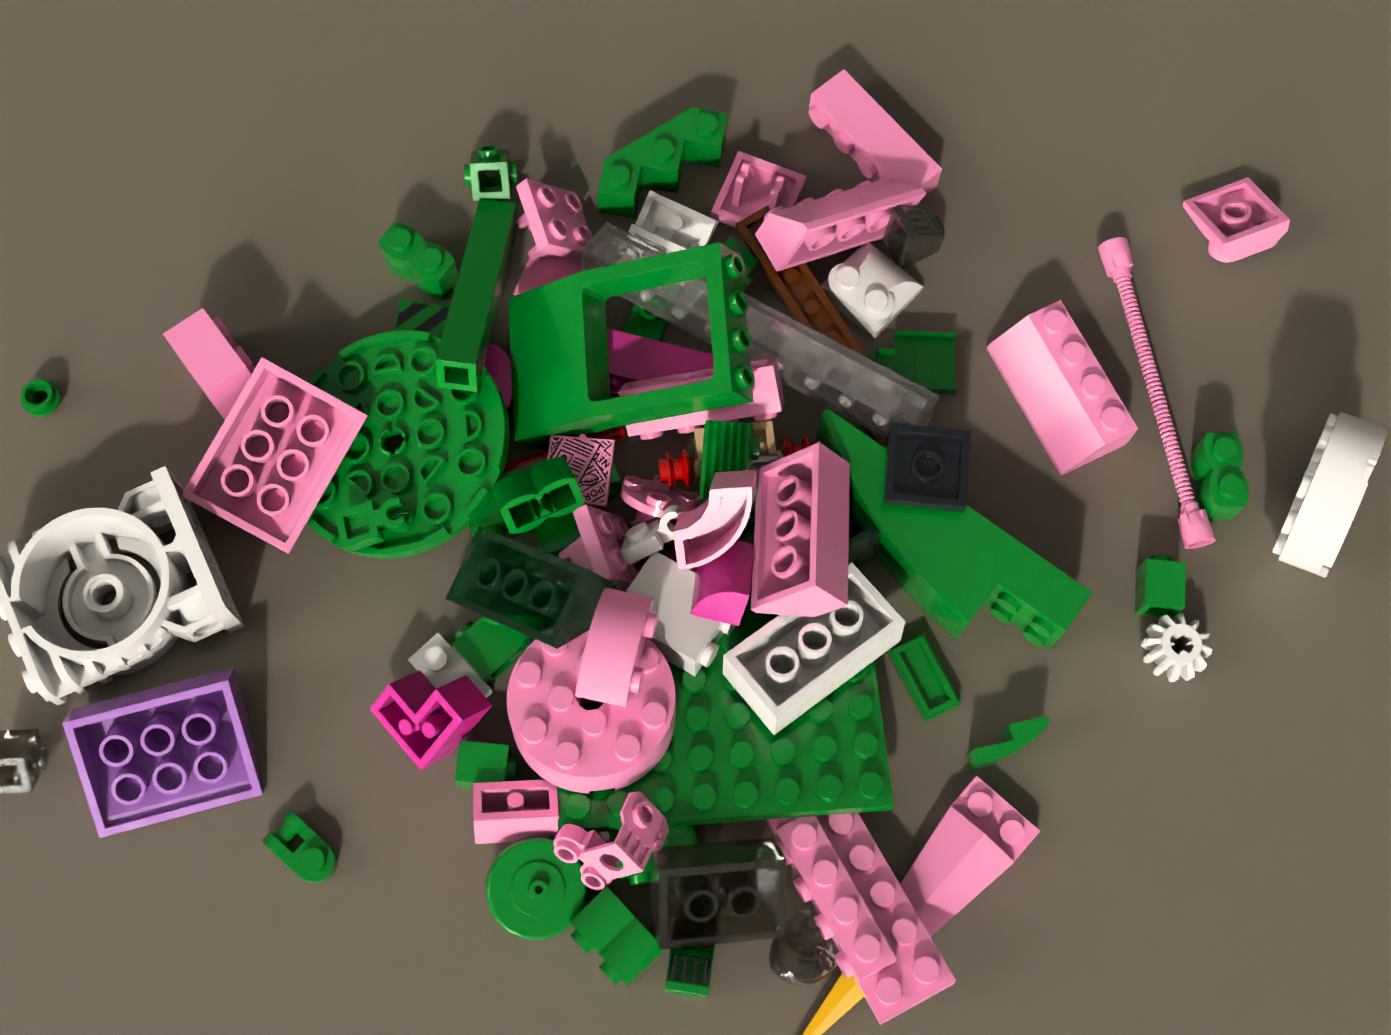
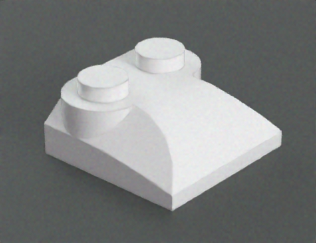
[821,243,923,340]

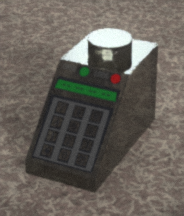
[883,204,945,269]

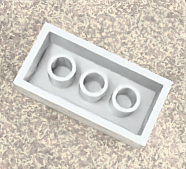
[723,563,905,735]

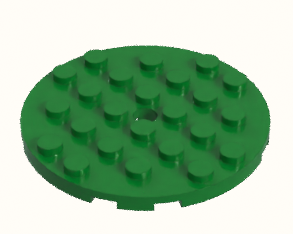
[307,330,510,559]

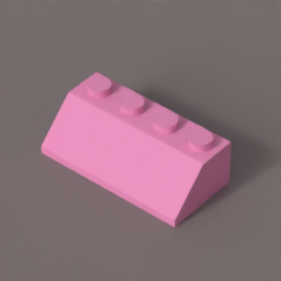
[755,178,926,272]
[986,300,1138,476]
[751,442,850,617]

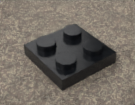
[883,423,971,513]

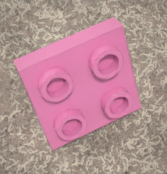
[711,151,807,228]
[516,178,598,262]
[558,504,642,592]

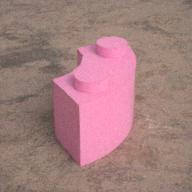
[673,470,757,570]
[575,588,658,707]

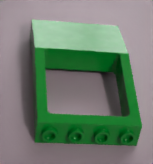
[508,242,755,450]

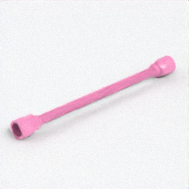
[1098,237,1216,549]

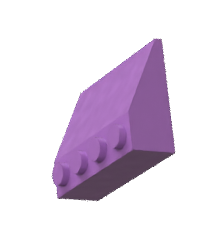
[62,667,263,838]

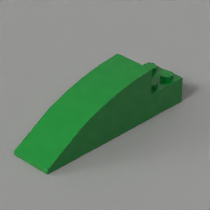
[815,407,1093,649]

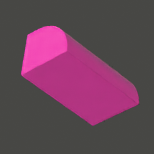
[690,540,754,626]

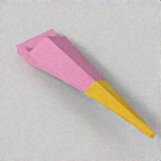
[802,776,1040,1035]

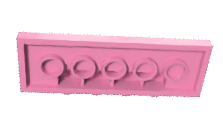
[766,813,956,1025]

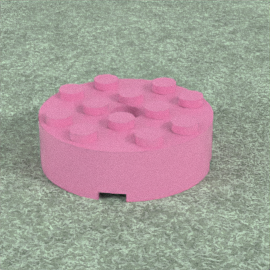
[507,619,676,793]

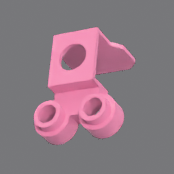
[553,792,669,890]

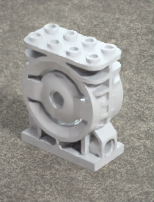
[0,466,244,705]

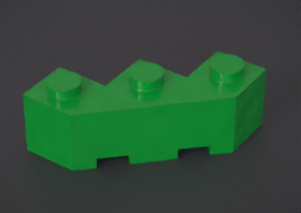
[597,107,728,219]

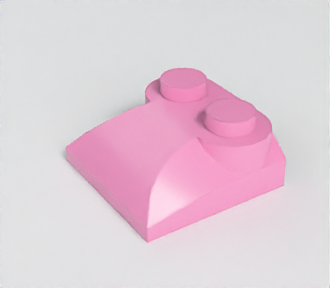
[1183,177,1290,263]

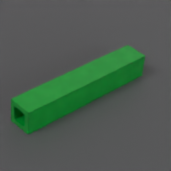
[435,199,517,392]

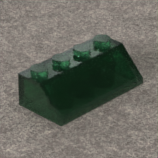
[445,526,618,649]

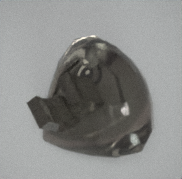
[769,909,839,986]

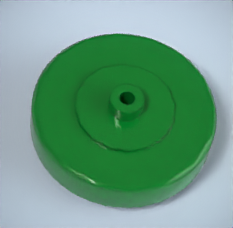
[485,836,587,940]

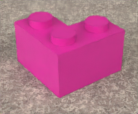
[370,670,492,771]

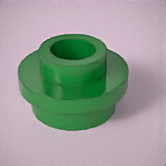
[20,379,61,417]

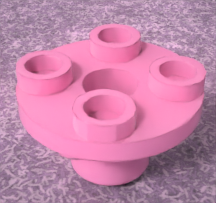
[620,475,699,526]

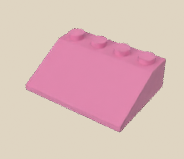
[181,357,368,554]

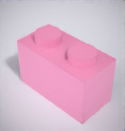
[473,779,559,844]

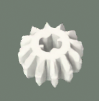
[1141,613,1213,682]

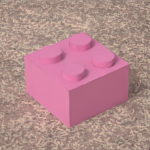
[163,308,255,420]

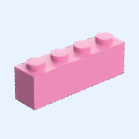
[808,69,942,197]
[618,357,785,440]

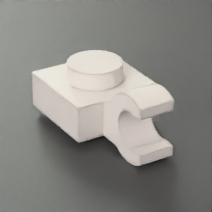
[620,505,680,566]

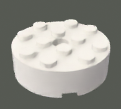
[1272,412,1389,578]

